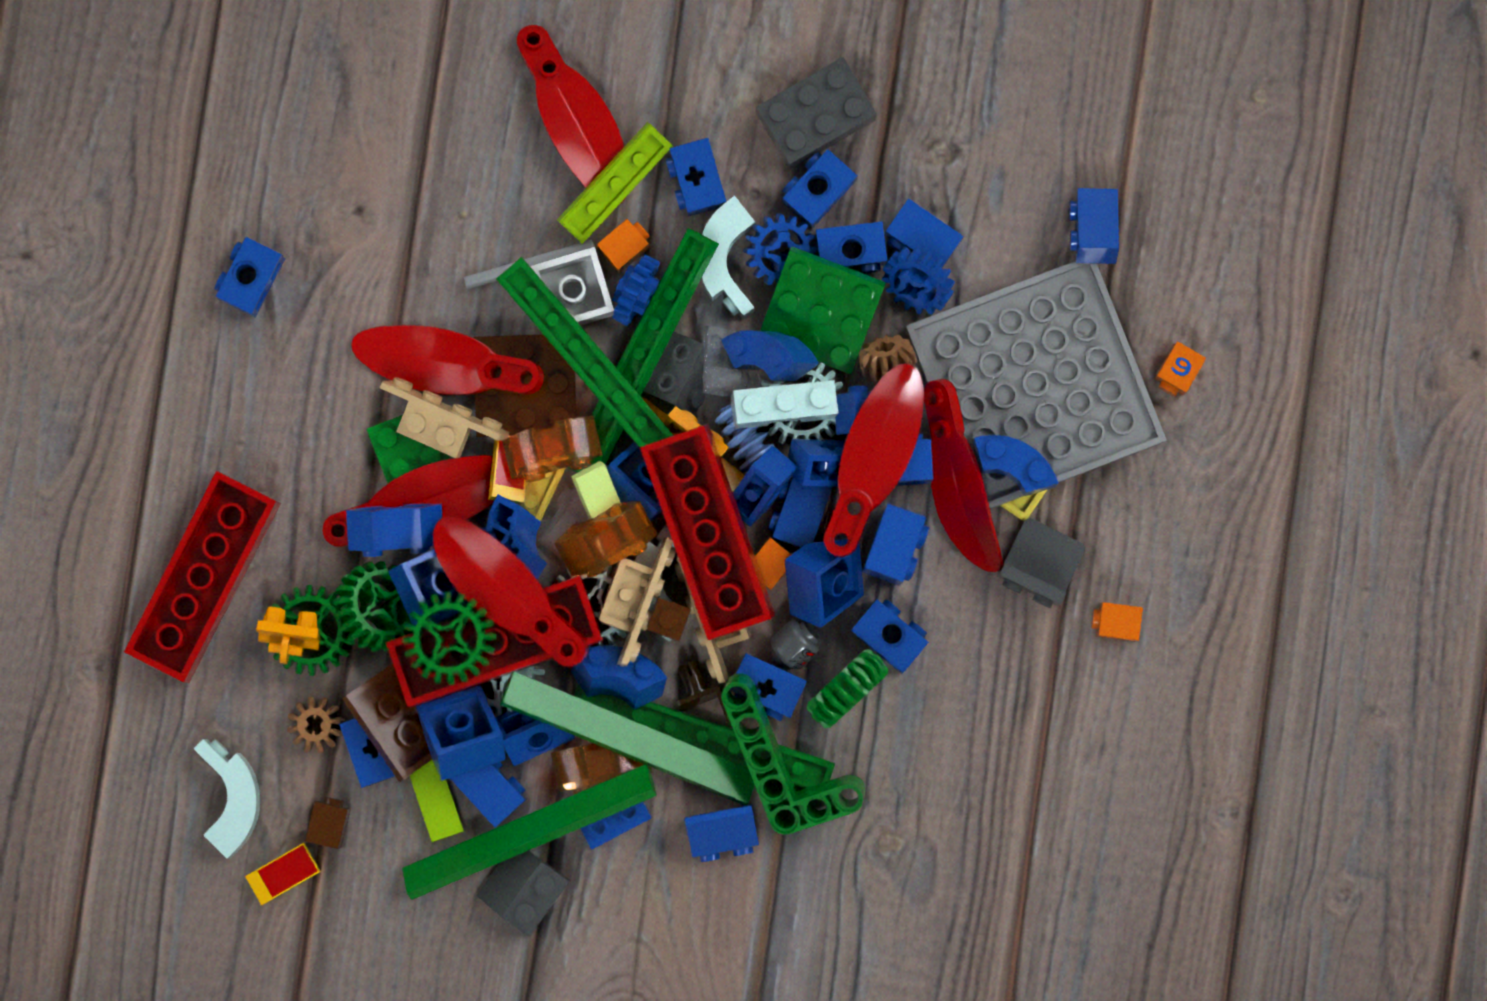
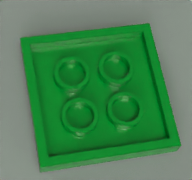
[760,246,886,375]

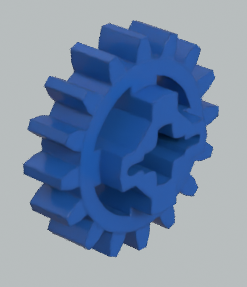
[743,213,817,285]
[882,247,955,314]
[612,254,660,326]

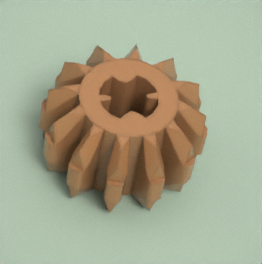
[859,334,917,386]
[287,696,345,753]

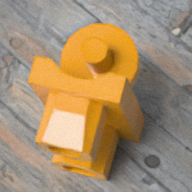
[256,606,320,664]

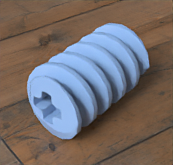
[714,404,775,472]

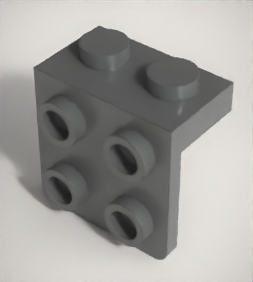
[643,332,724,416]
[997,518,1085,608]

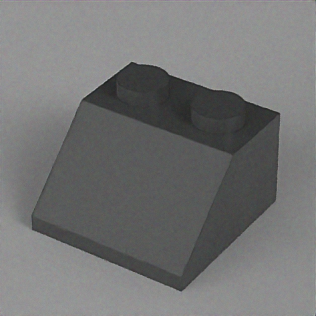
[476,850,571,937]

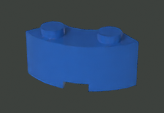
[721,330,819,381]
[972,435,1059,496]
[486,494,547,579]
[346,504,442,557]
[571,645,667,710]

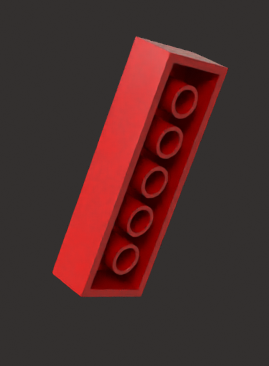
[640,423,775,640]
[124,471,281,683]
[386,576,603,708]

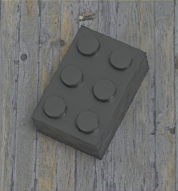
[756,57,877,170]

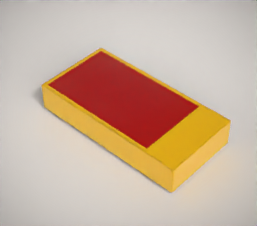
[488,436,530,506]
[245,842,321,906]

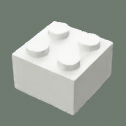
[530,247,614,326]

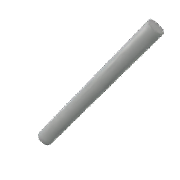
[464,239,594,290]

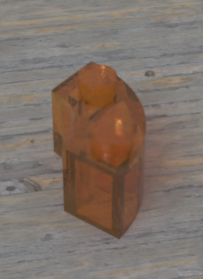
[502,416,602,482]
[554,501,657,577]
[551,744,652,795]

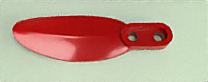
[517,25,626,205]
[351,325,544,396]
[824,363,924,557]
[924,379,1003,572]
[322,455,494,547]
[433,516,588,667]

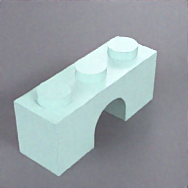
[730,380,838,429]

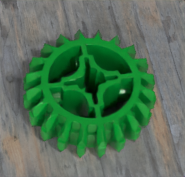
[332,561,414,652]
[267,585,355,676]
[403,592,496,685]
[806,649,889,728]

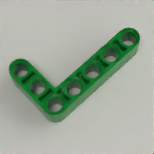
[721,673,866,835]

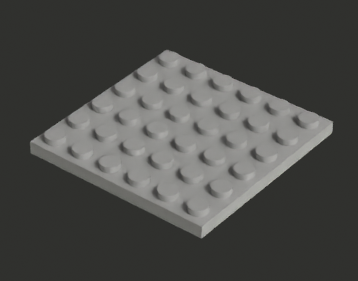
[905,261,1167,509]

